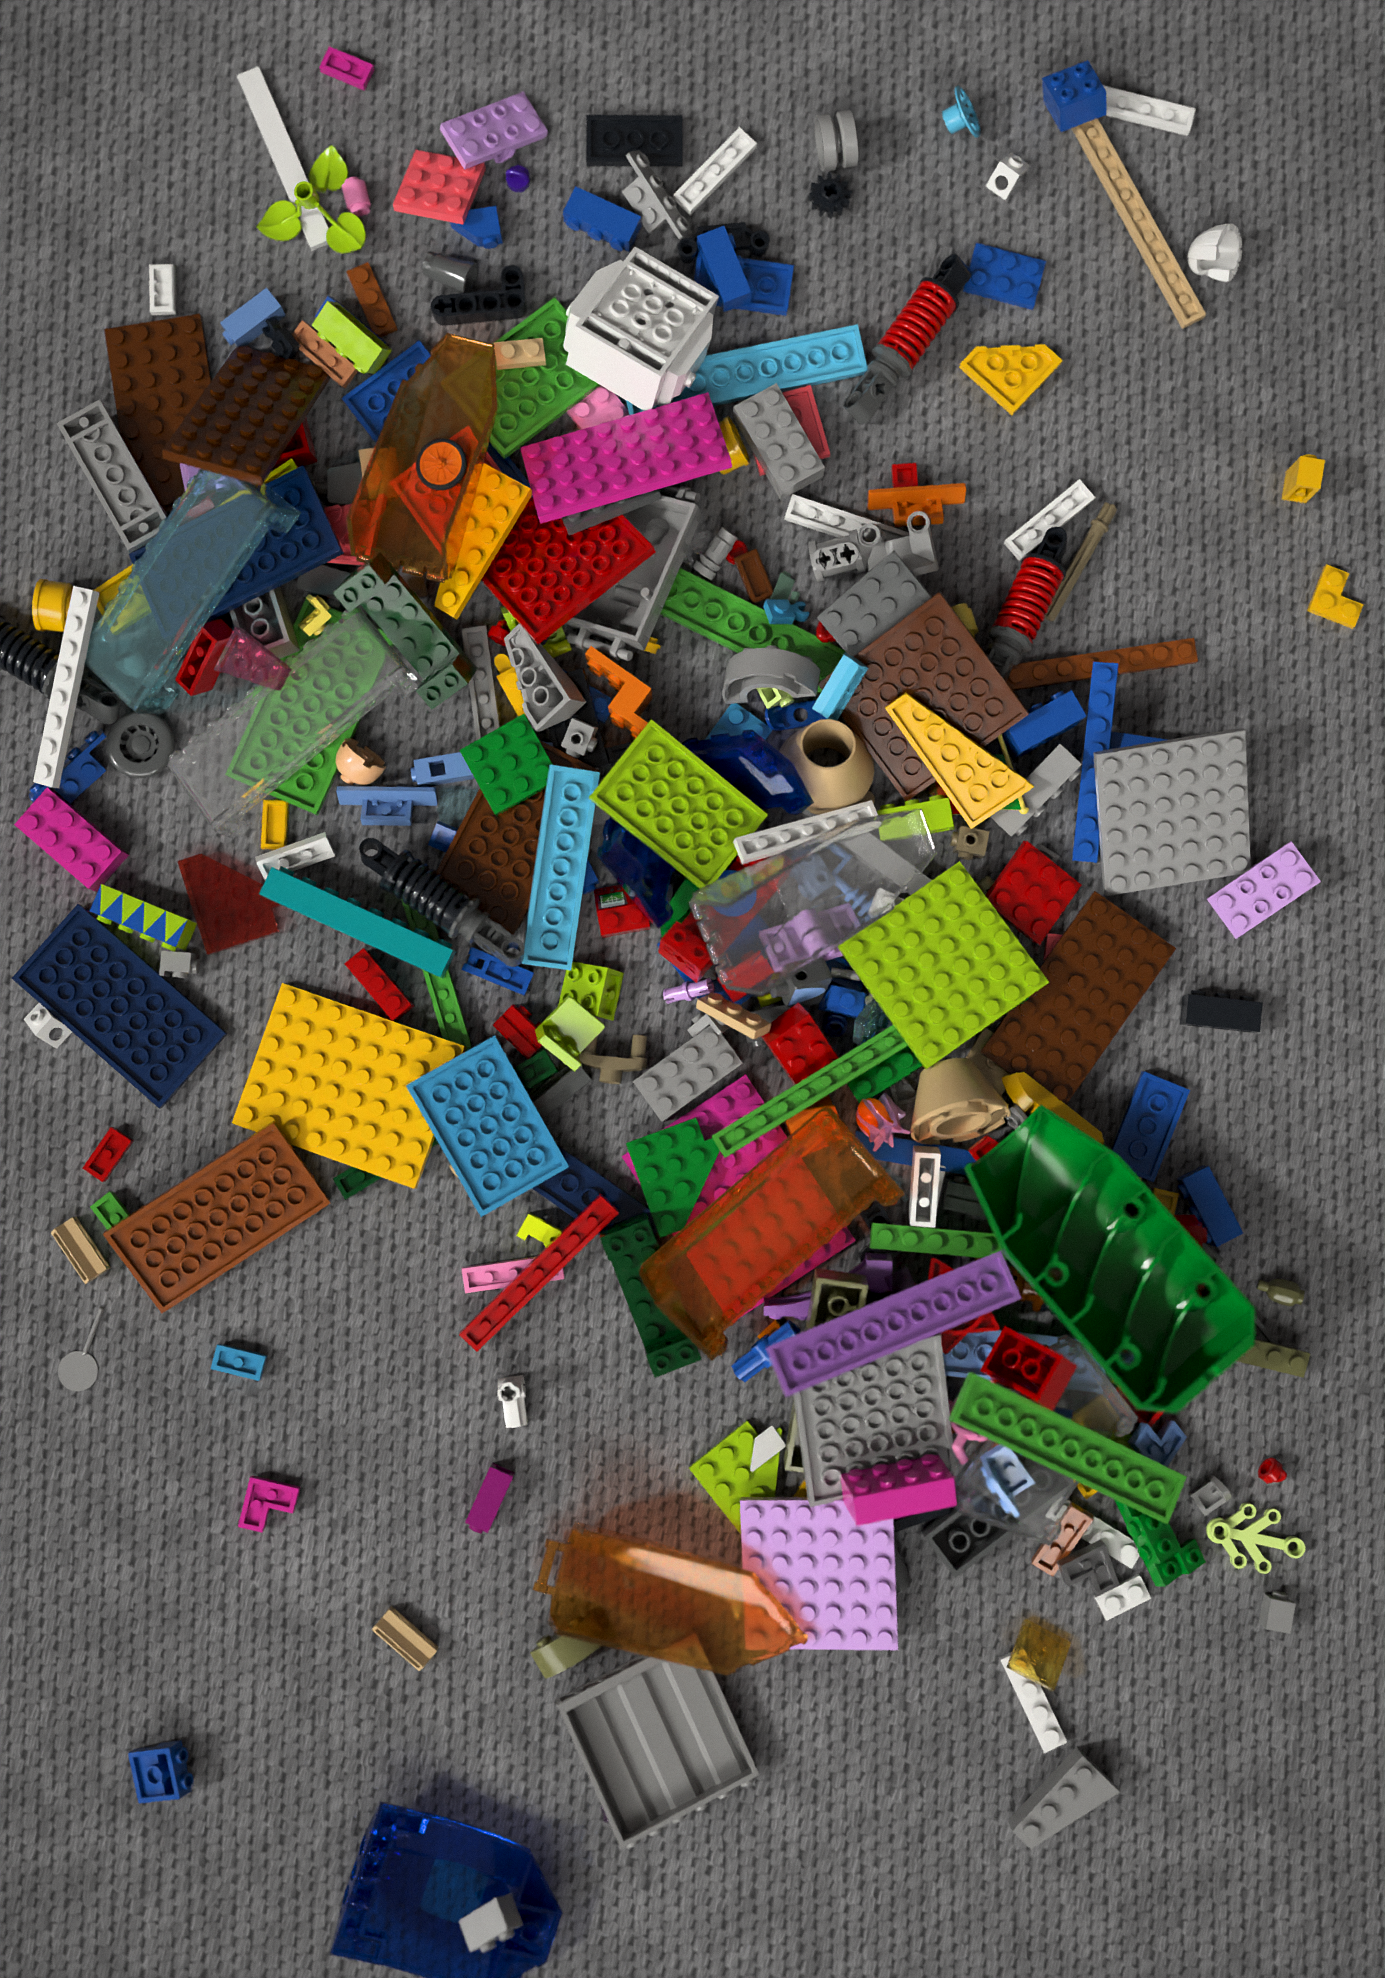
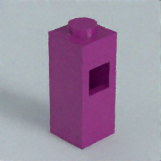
[465,1462,515,1534]

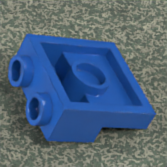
[128,1740,194,1803]

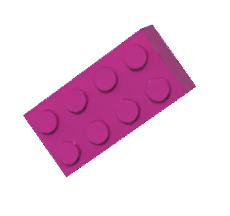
[14,787,129,892]
[840,1454,957,1526]

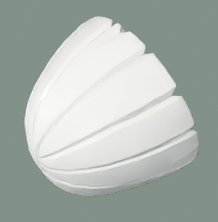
[1188,223,1242,282]

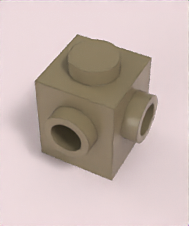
[950,826,990,860]

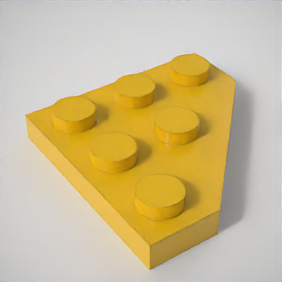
[959,344,1063,415]

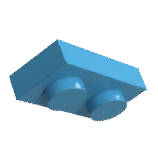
[211,1343,267,1381]

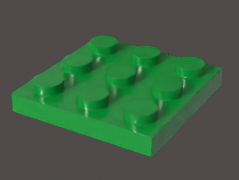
[459,714,553,816]

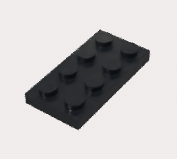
[586,115,683,167]
[548,668,610,768]

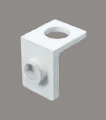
[986,152,1030,200]
[24,1003,72,1049]

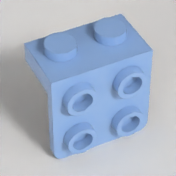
[980,1444,1035,1518]

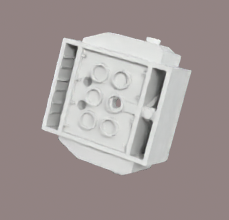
[563,247,719,411]

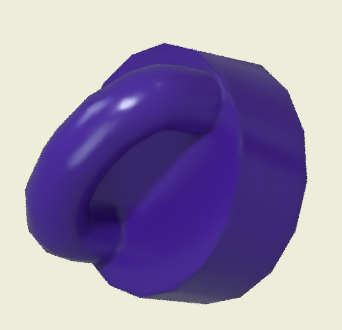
[506,165,530,192]

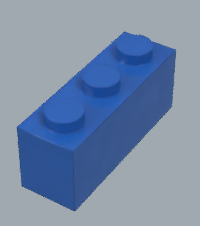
[563,186,642,252]
[697,226,754,312]
[1177,1165,1244,1247]

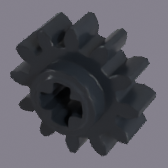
[808,172,852,219]

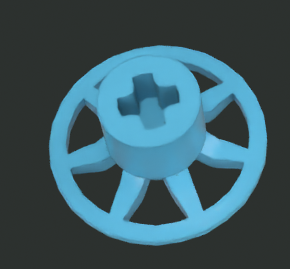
[942,85,980,138]

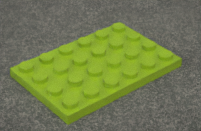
[588,719,768,893]

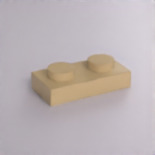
[494,338,546,370]

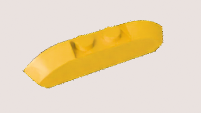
[1001,1072,1104,1144]

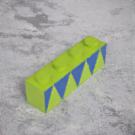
[90,884,197,952]

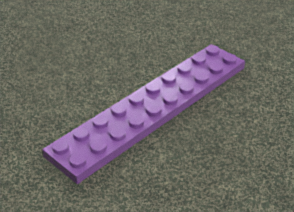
[766,1251,1021,1397]

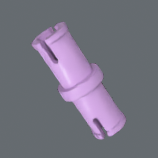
[663,978,714,1004]

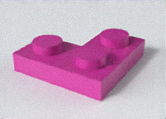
[238,1475,301,1533]

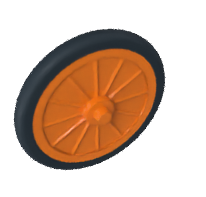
[416,438,467,490]

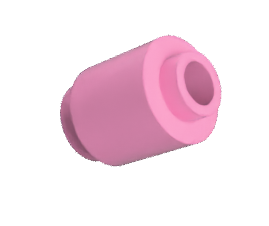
[341,177,371,217]

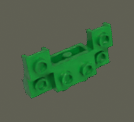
[1114,1499,1206,1587]

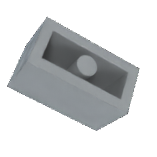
[459,1894,523,1953]

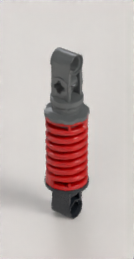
[843,254,972,424]
[987,527,1067,682]

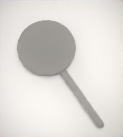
[58,1307,104,1391]

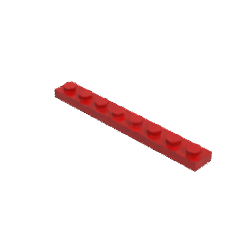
[459,1194,619,1352]

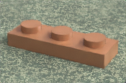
[292,320,358,388]

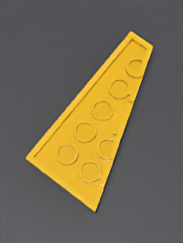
[885,692,1034,829]

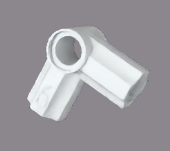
[497,1375,528,1428]

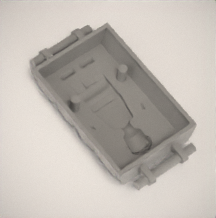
[566,486,702,661]

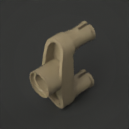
[579,1035,647,1084]

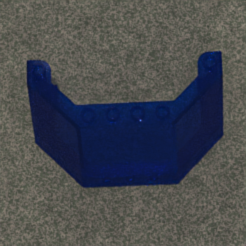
[596,730,814,929]

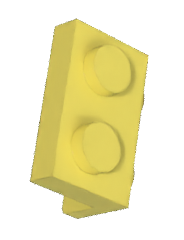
[298,594,332,636]

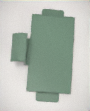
[771,571,800,604]

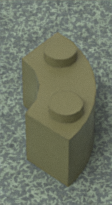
[530,1615,607,1679]

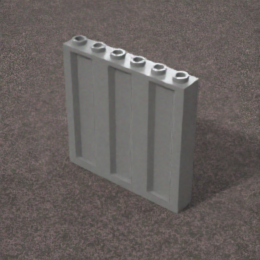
[555,1629,759,1849]

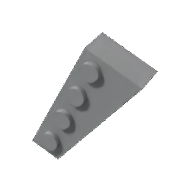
[990,744,1082,837]
[1008,1747,1119,1849]

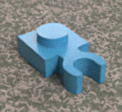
[763,599,809,624]

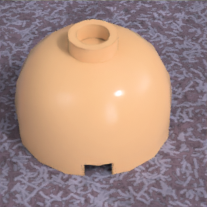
[335,738,386,785]

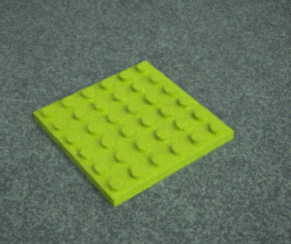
[837,861,1049,1070]

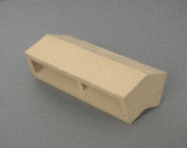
[51,1217,111,1284]
[372,1606,439,1671]

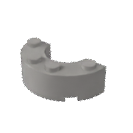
[722,645,820,704]

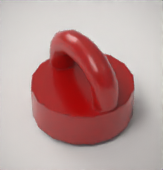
[487,620,510,646]
[1258,1457,1287,1484]

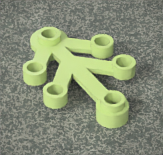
[1206,1502,1305,1574]

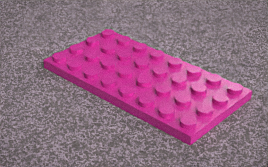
[520,392,732,524]

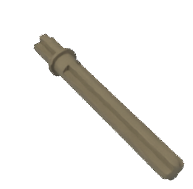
[1045,502,1117,622]

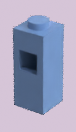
[220,288,286,347]
[410,752,475,787]

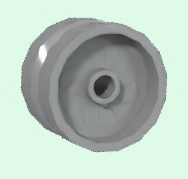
[814,109,858,172]

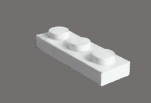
[255,832,335,880]

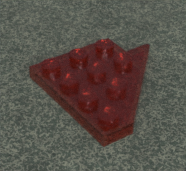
[177,854,283,955]

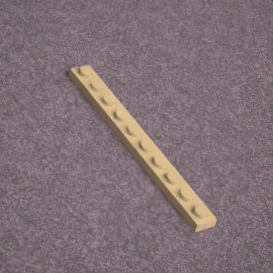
[1072,118,1206,329]

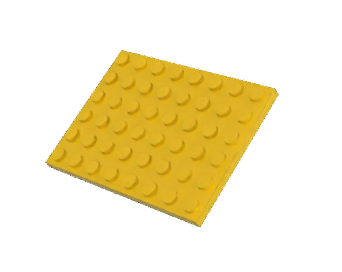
[232,983,467,1189]

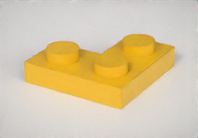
[1307,564,1364,629]

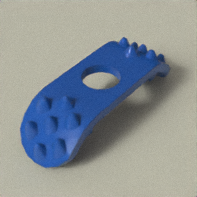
[765,700,826,731]

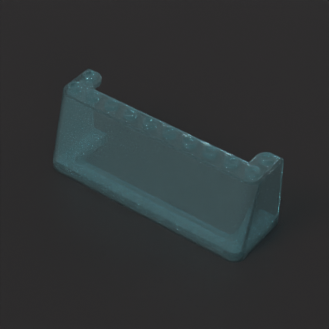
[85,469,301,714]

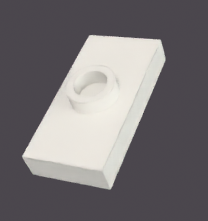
[149,264,176,315]

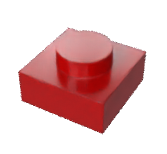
[891,463,918,488]

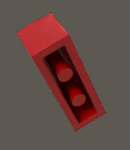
[175,619,238,696]
[345,948,415,1022]

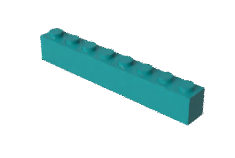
[259,866,456,979]

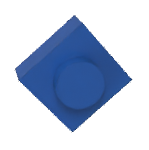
[428,821,458,852]

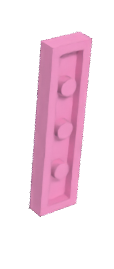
[462,1256,565,1293]

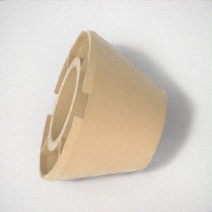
[776,719,874,815]
[910,1058,1011,1145]

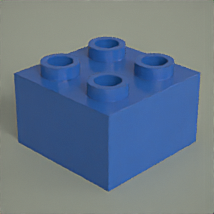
[1042,60,1107,132]

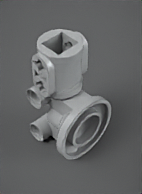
[808,511,939,583]

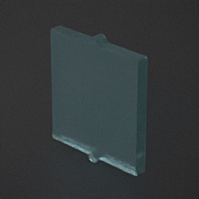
[437,789,479,829]

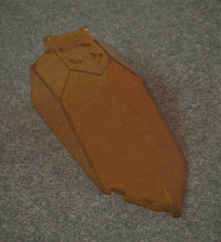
[533,1521,808,1675]

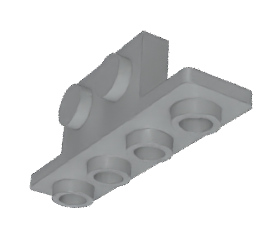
[622,150,692,240]

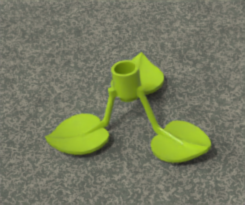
[256,145,366,253]

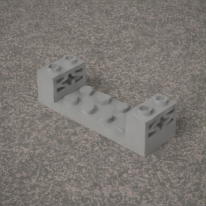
[56,399,176,553]

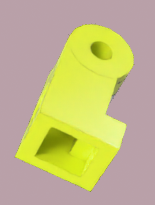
[516,1212,562,1247]

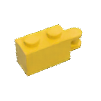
[494,654,530,721]

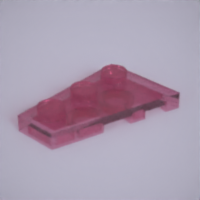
[214,627,292,690]

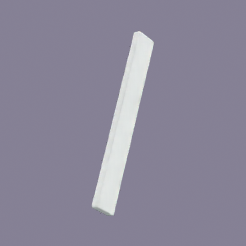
[237,66,328,251]

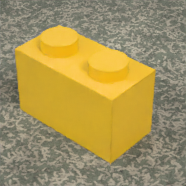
[1282,454,1325,503]

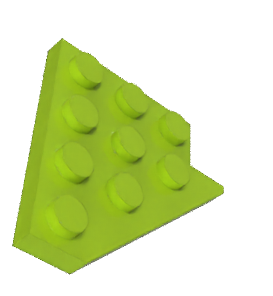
[689,1420,782,1534]

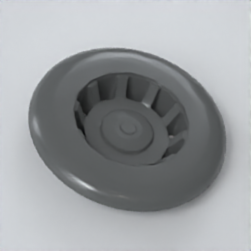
[106,710,175,778]

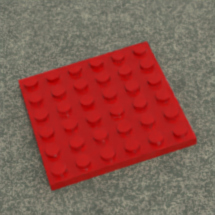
[481,496,656,645]

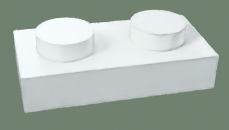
[1094,1574,1151,1621]

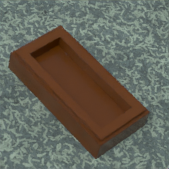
[733,548,774,604]

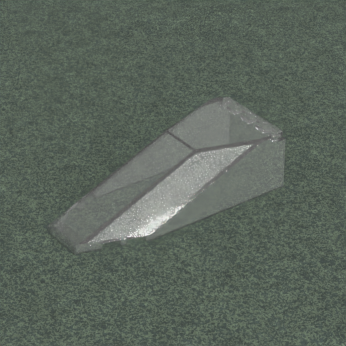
[689,809,937,996]

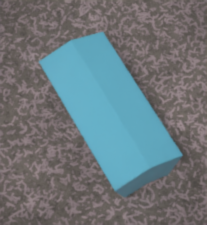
[812,652,868,720]

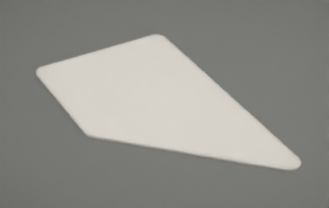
[750,1426,786,1472]

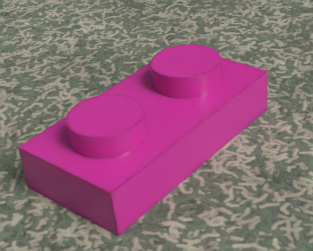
[319,46,374,91]

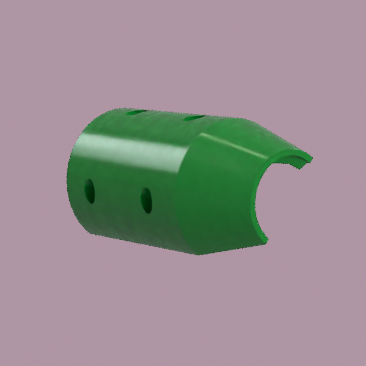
[964,1105,1255,1413]

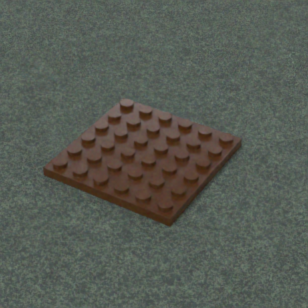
[818,591,1029,801]

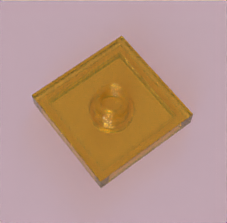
[1006,1619,1071,1691]

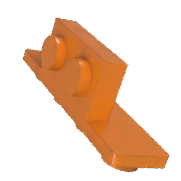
[867,483,966,527]

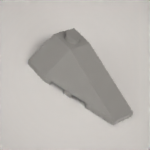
[504,624,586,732]

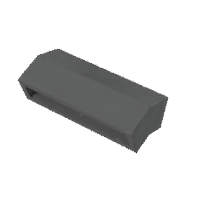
[529,1065,592,1119]

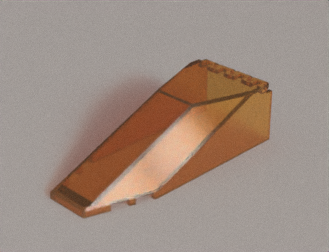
[346,333,497,583]

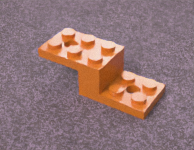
[585,646,652,739]

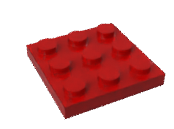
[985,841,1081,945]

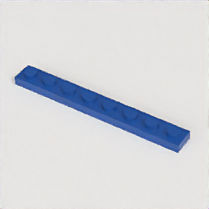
[1072,662,1119,863]

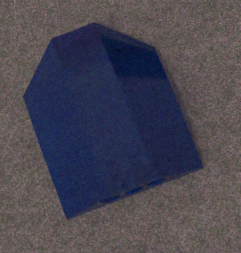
[330,1801,563,1978]

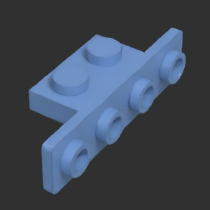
[336,785,438,826]

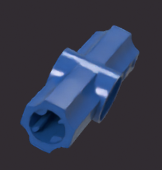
[731,1320,801,1382]

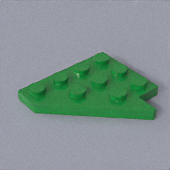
[626,1118,720,1238]

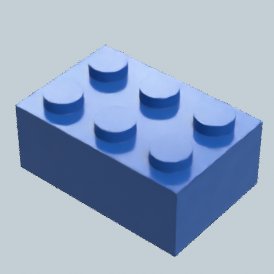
[1002,690,1086,761]

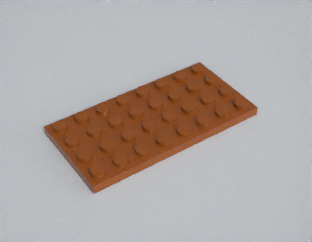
[103,1121,331,1313]

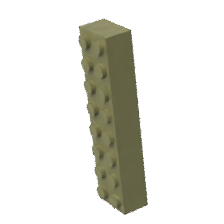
[784,1268,868,1473]

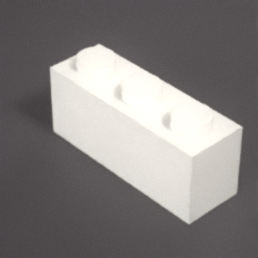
[908,1145,941,1228]

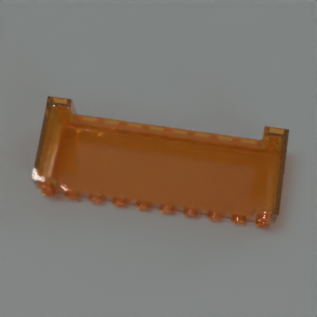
[639,1107,905,1361]

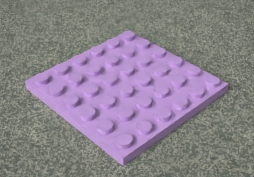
[740,1497,898,1650]

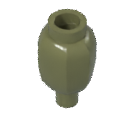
[1256,1279,1305,1307]

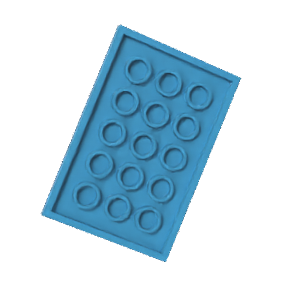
[406,1035,569,1217]

